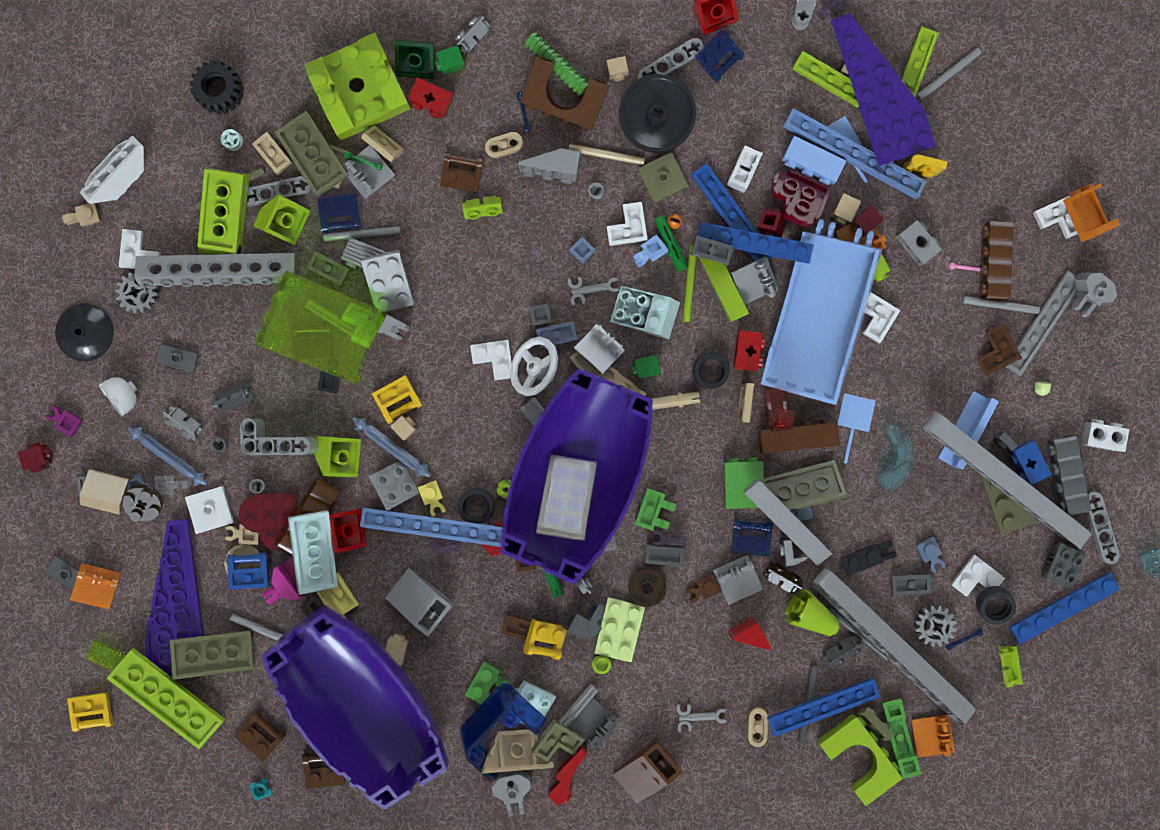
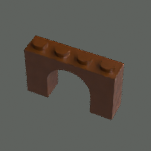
[520,55,610,131]

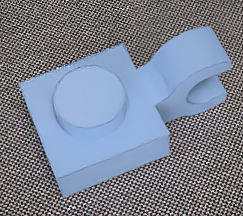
[633,235,668,267]

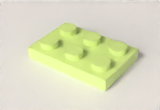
[594,597,645,662]

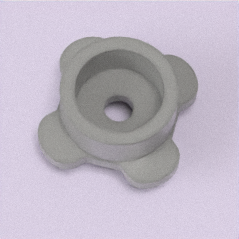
[576,577,592,594]

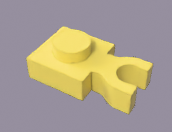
[418,480,446,517]

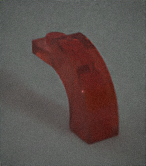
[763,389,795,432]

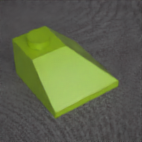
[253,194,310,245]
[314,436,361,477]

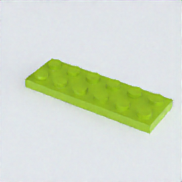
[107,648,225,749]

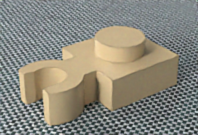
[225,524,260,545]

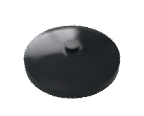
[619,74,696,153]

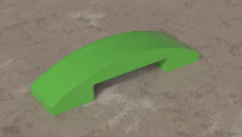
[882,698,921,779]

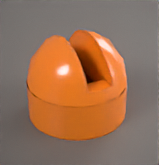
[667,214,682,229]

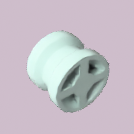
[221,129,243,151]

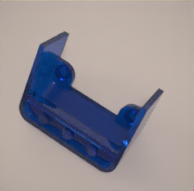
[459,683,547,782]

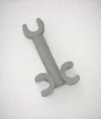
[568,277,619,306]
[676,703,726,732]

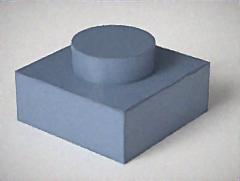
[569,237,596,264]

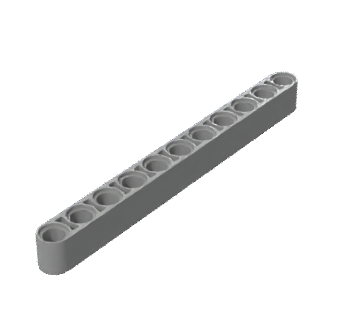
[922,411,1092,550]
[812,568,976,726]

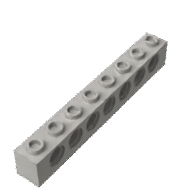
[134,253,297,288]

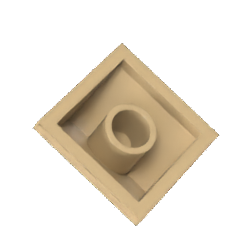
[80,469,129,515]

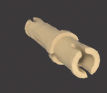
[652,391,700,410]

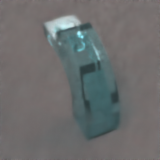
[875,424,914,493]

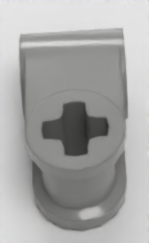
[792,0,817,30]

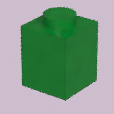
[435,45,465,75]
[631,355,661,379]

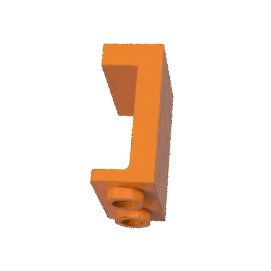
[1063,183,1120,242]

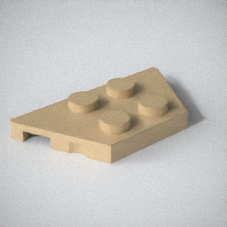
[482,729,554,774]

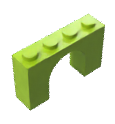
[816,713,903,806]

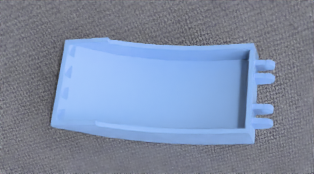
[761,219,882,405]

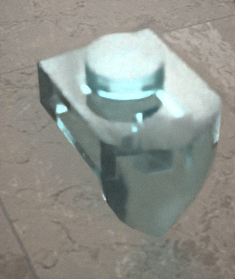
[1138,546,1160,578]

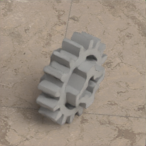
[115,273,160,314]
[914,605,957,647]

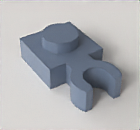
[915,536,945,573]

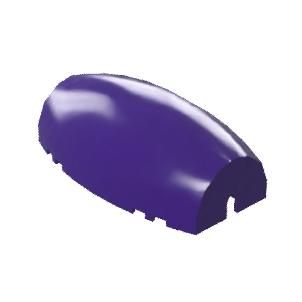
[501,368,653,584]
[262,605,449,810]

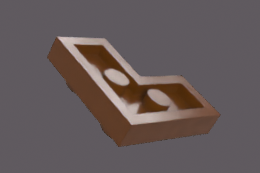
[977,324,1022,377]

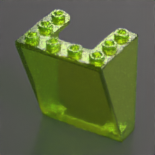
[256,270,387,385]

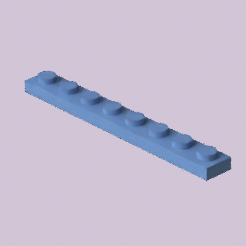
[783,108,927,199]
[360,508,502,547]

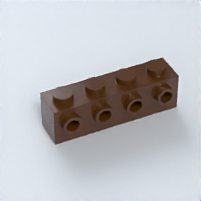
[758,419,840,454]

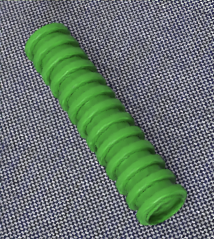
[525,32,589,97]

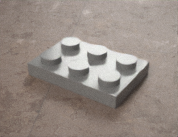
[361,250,414,314]

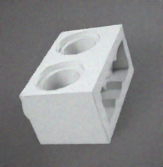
[726,146,763,193]
[1081,419,1129,452]

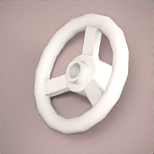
[510,337,558,396]

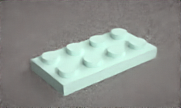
[288,510,338,595]

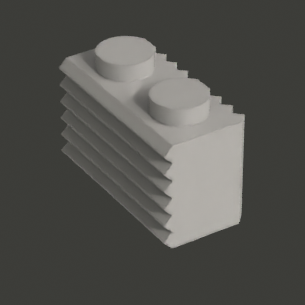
[341,237,386,272]

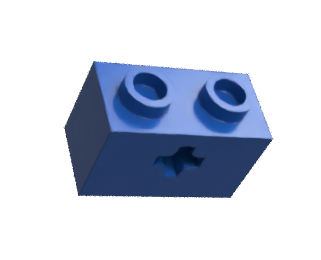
[1008,440,1051,485]

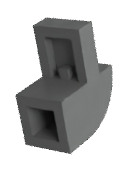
[563,600,605,638]

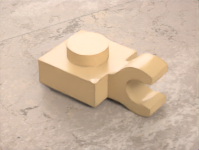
[62,203,101,227]

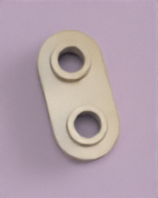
[485,132,523,158]
[747,707,768,747]

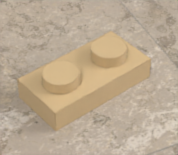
[361,125,404,162]
[252,132,292,175]

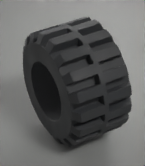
[190,60,244,114]

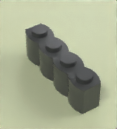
[1047,436,1091,515]

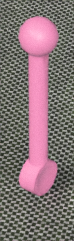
[948,262,980,271]

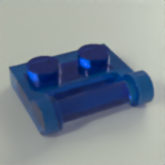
[694,30,745,83]
[317,194,361,234]
[731,519,773,557]

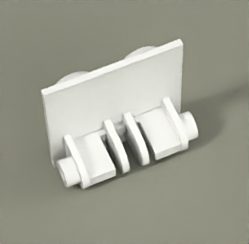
[574,324,625,374]

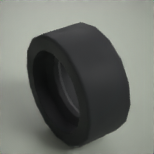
[692,353,730,389]
[458,488,495,524]
[976,586,1016,625]

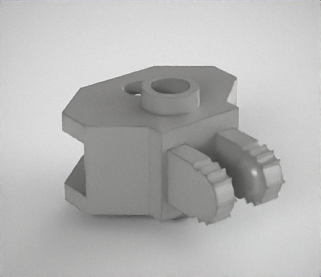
[1072,272,1117,317]
[491,770,531,817]

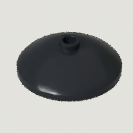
[55,304,114,361]

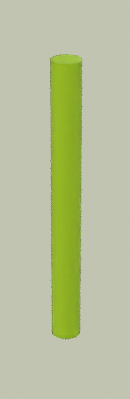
[683,245,696,322]

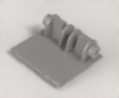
[343,145,395,199]
[731,256,778,305]
[369,461,419,510]
[713,555,763,605]

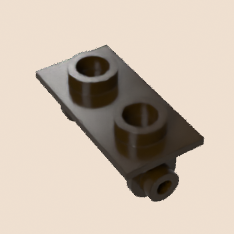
[763,561,803,594]

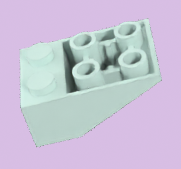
[610,286,680,339]

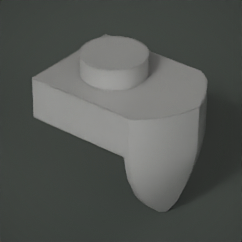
[779,538,808,566]

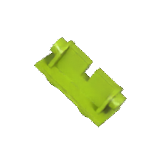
[462,195,503,220]
[999,646,1023,687]

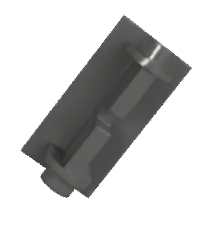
[211,382,254,414]
[822,635,862,668]

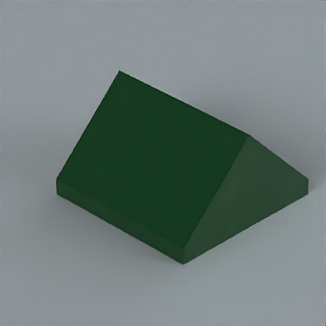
[394,39,436,79]

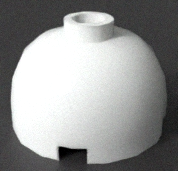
[99,377,137,416]

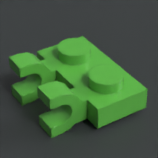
[635,488,676,531]
[465,661,509,707]

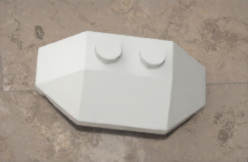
[80,136,144,204]

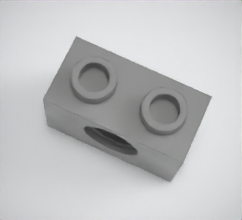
[896,220,942,266]

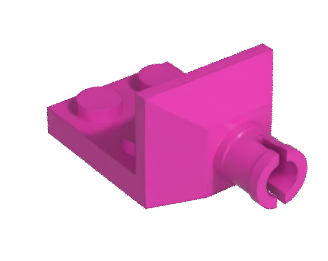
[262,556,305,605]

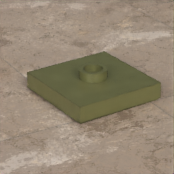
[637,152,688,203]

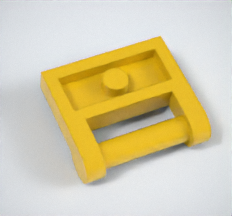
[902,155,948,178]
[372,375,423,424]
[523,619,567,660]
[67,692,114,732]

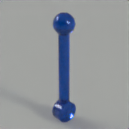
[516,92,531,132]
[946,629,983,650]

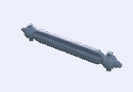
[352,417,430,477]
[128,426,207,486]

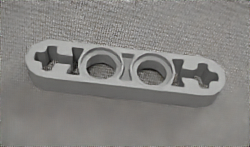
[637,38,703,80]
[247,176,311,207]
[1086,492,1120,564]

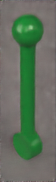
[344,151,383,171]

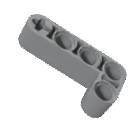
[240,418,319,455]

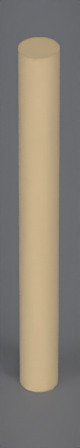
[569,144,645,165]

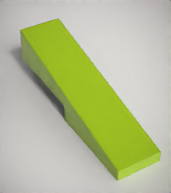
[699,257,749,322]

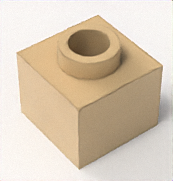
[606,56,628,81]
[390,416,417,441]

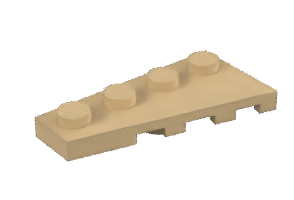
[569,352,646,396]

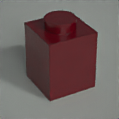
[850,205,884,237]

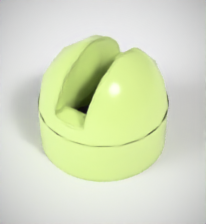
[1034,382,1051,396]

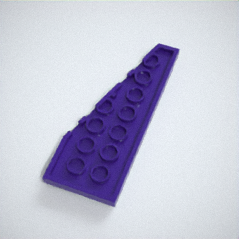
[831,13,936,167]
[144,518,204,676]

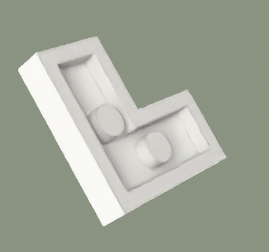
[1033,196,1078,239]
[607,202,648,246]
[119,229,161,272]
[862,293,900,343]
[470,340,512,380]
[950,554,1005,597]

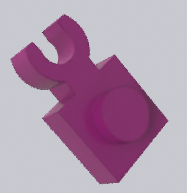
[45,406,84,437]

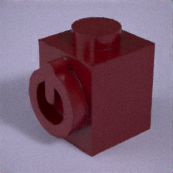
[758,208,787,238]
[17,442,53,473]

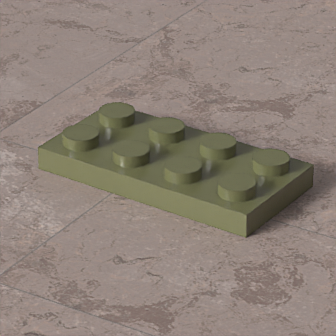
[275,111,349,197]
[764,460,847,512]
[170,630,253,680]

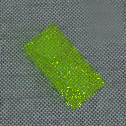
[86,640,127,671]

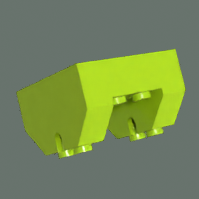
[304,32,410,141]

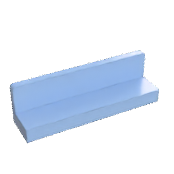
[938,392,999,470]

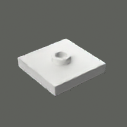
[185,486,234,534]

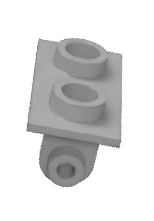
[453,16,490,54]
[163,406,203,441]

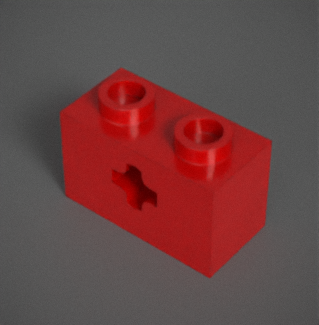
[408,78,454,119]
[733,330,765,372]

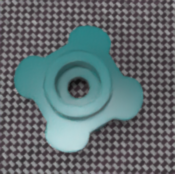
[250,778,272,801]

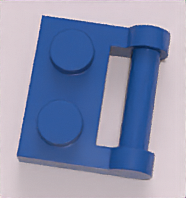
[227,552,270,590]

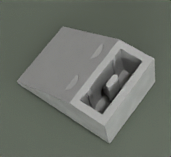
[518,149,580,184]
[385,568,454,636]

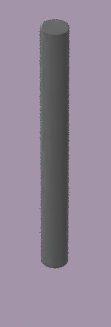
[828,606,888,660]
[798,665,818,742]

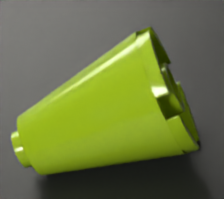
[785,589,840,636]

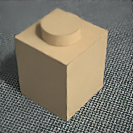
[831,193,861,226]
[386,634,409,665]

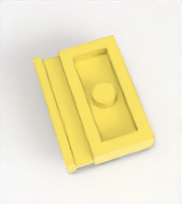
[316,572,359,614]

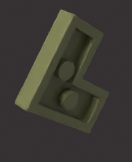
[531,719,585,762]

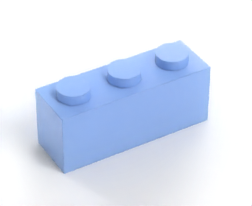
[782,136,846,185]

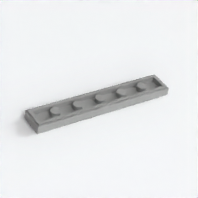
[1006,270,1077,376]
[743,478,832,566]

